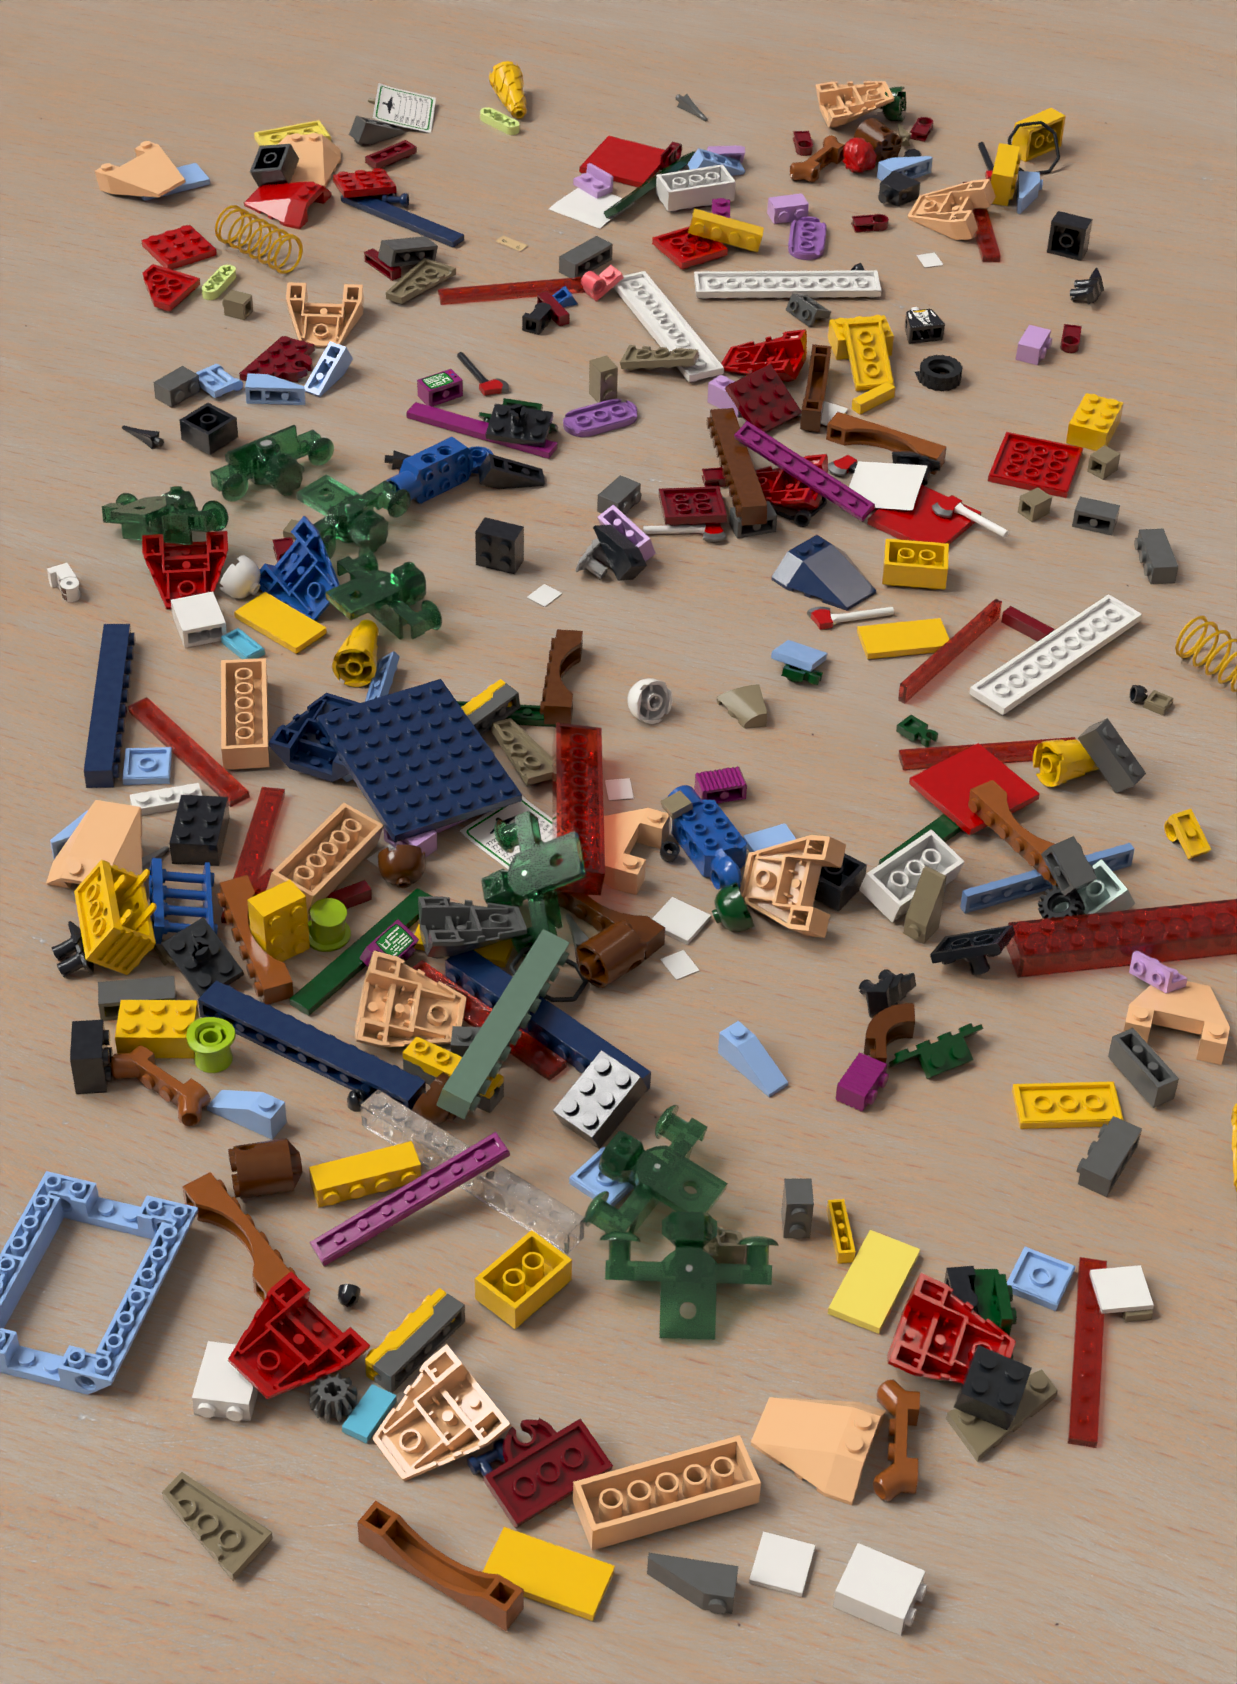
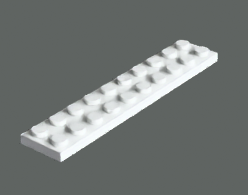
[694,270,881,299]
[613,271,724,382]
[969,594,1142,715]

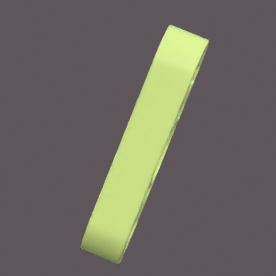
[480,107,519,135]
[202,265,236,300]

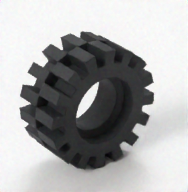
[1038,885,1085,931]

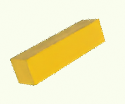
[851,382,896,415]
[826,1199,856,1264]

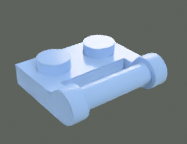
[196,364,243,398]

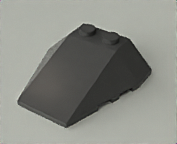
[418,896,527,959]

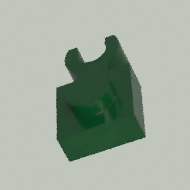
[781,664,823,685]
[896,715,938,747]

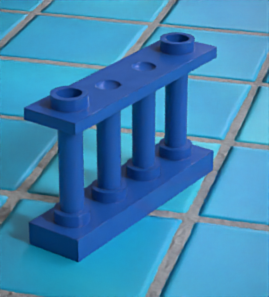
[149,858,218,944]

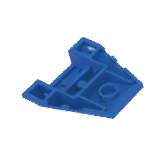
[259,516,342,621]

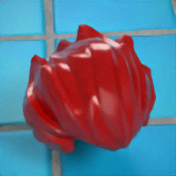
[842,138,877,173]

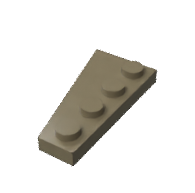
[386,258,456,304]
[620,345,699,370]
[491,718,564,786]
[946,1369,1058,1462]
[162,1472,273,1581]

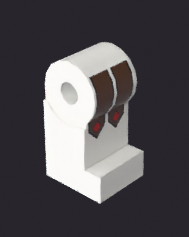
[47,563,81,602]

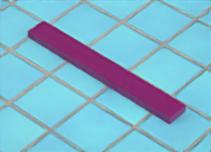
[406,402,558,459]
[734,421,875,522]
[309,1132,511,1266]

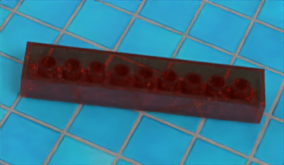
[552,723,605,896]
[1006,899,1237,978]

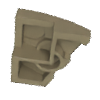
[717,684,767,728]
[684,1220,746,1265]

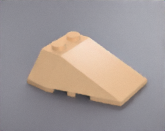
[816,81,894,128]
[279,133,341,187]
[46,800,143,889]
[355,951,466,1048]
[372,1344,512,1481]
[751,1397,887,1505]

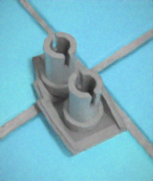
[575,538,612,579]

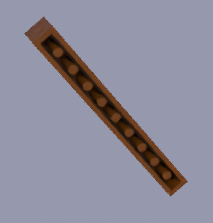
[706,408,767,525]

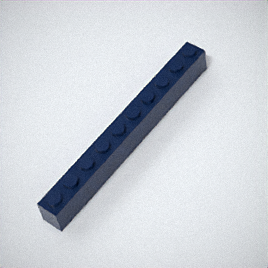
[84,624,136,788]
[445,950,651,1094]
[198,981,426,1118]

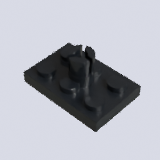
[486,404,553,448]
[161,917,244,998]
[930,925,1015,975]

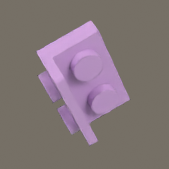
[707,145,745,163]
[573,163,613,198]
[1129,951,1187,993]

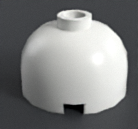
[220,555,261,599]
[627,678,673,724]

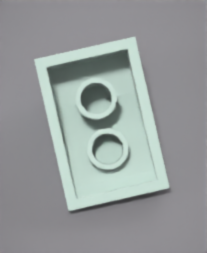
[1053,859,1135,934]

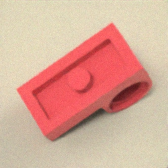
[581,265,624,302]

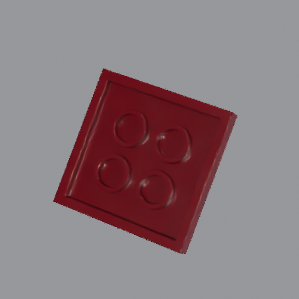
[724,364,801,433]
[659,486,727,526]

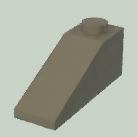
[903,866,947,944]

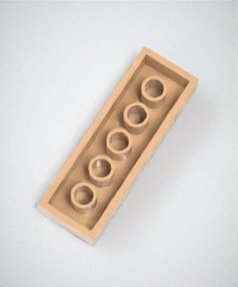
[221,658,270,770]
[267,803,384,916]
[573,1435,761,1551]

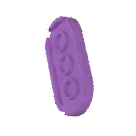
[788,216,827,260]
[563,399,637,437]

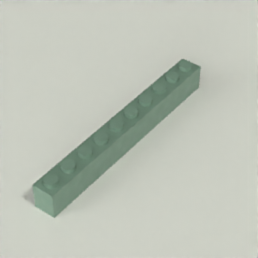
[437,929,570,1120]

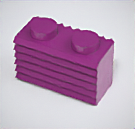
[694,766,747,804]
[835,1052,889,1112]

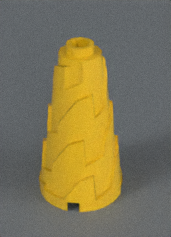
[489,61,527,119]
[332,619,379,687]
[1033,739,1099,787]

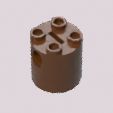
[854,118,903,164]
[575,920,648,988]
[228,1138,303,1199]

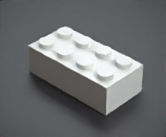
[656,164,735,212]
[859,830,965,922]

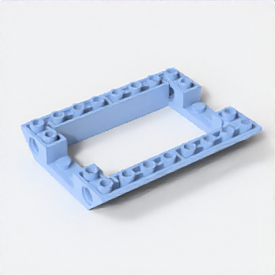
[0,1171,198,1395]

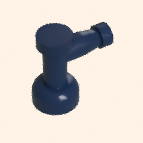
[382,193,409,208]
[467,1438,505,1477]

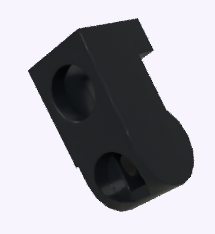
[522,303,551,335]
[944,1266,978,1312]

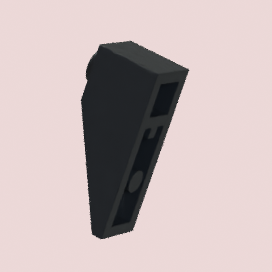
[478,454,545,489]
[593,525,647,581]

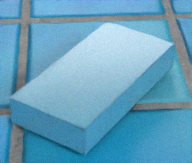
[221,628,265,659]
[342,1384,397,1444]

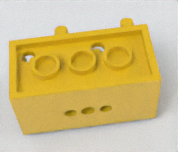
[74,859,157,975]

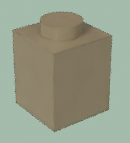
[222,290,253,320]
[1087,445,1120,480]
[1018,487,1052,522]

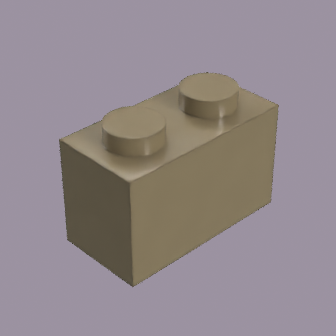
[589,356,618,403]

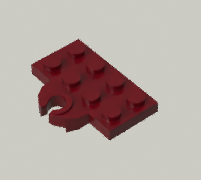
[239,336,315,382]
[483,1418,613,1528]

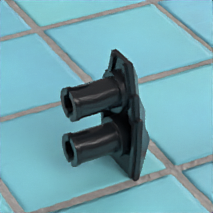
[1070,268,1104,304]
[892,451,941,486]
[52,921,94,978]
[859,969,916,1017]

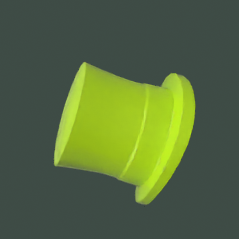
[308,898,351,952]
[186,1017,236,1073]

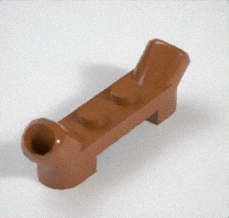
[790,136,845,183]
[111,1045,211,1126]
[873,1380,920,1501]

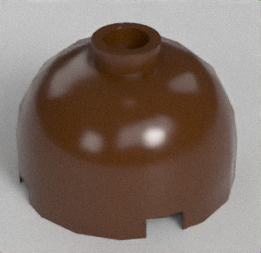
[377,844,426,888]
[412,1072,457,1125]

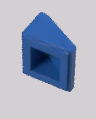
[552,286,578,307]

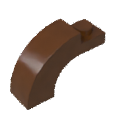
[863,1003,915,1063]

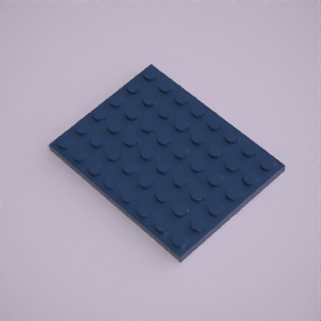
[317,679,522,843]

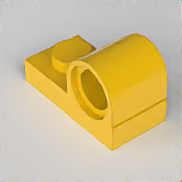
[1164,809,1211,860]

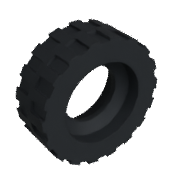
[919,355,963,391]

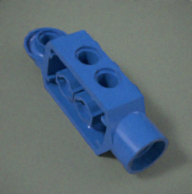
[385,437,493,505]
[668,785,747,890]

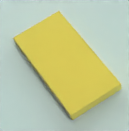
[254,120,331,146]
[828,1230,920,1334]

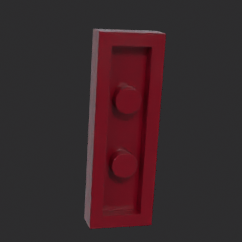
[365,140,417,169]

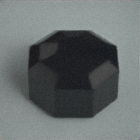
[904,149,922,157]

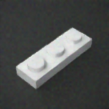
[130,783,202,815]

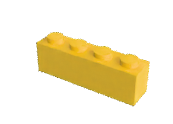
[688,208,764,252]
[309,1141,421,1208]

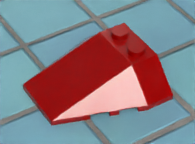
[244,181,332,230]
[721,329,807,382]
[755,454,828,510]
[142,531,228,609]
[228,1271,370,1399]
[887,1273,1016,1383]

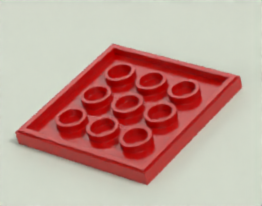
[579,135,665,187]
[988,432,1084,498]
[867,485,981,545]
[909,743,1040,835]

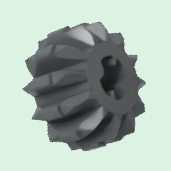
[309,1373,358,1423]

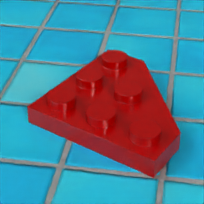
[142,264,200,311]

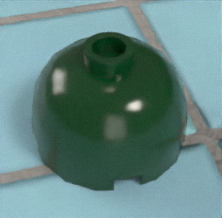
[879,87,907,121]
[712,882,755,932]

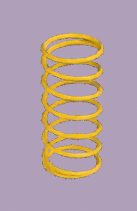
[215,205,303,274]
[1175,616,1237,693]

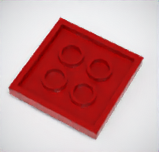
[333,168,397,198]
[141,225,217,270]
[652,227,728,269]

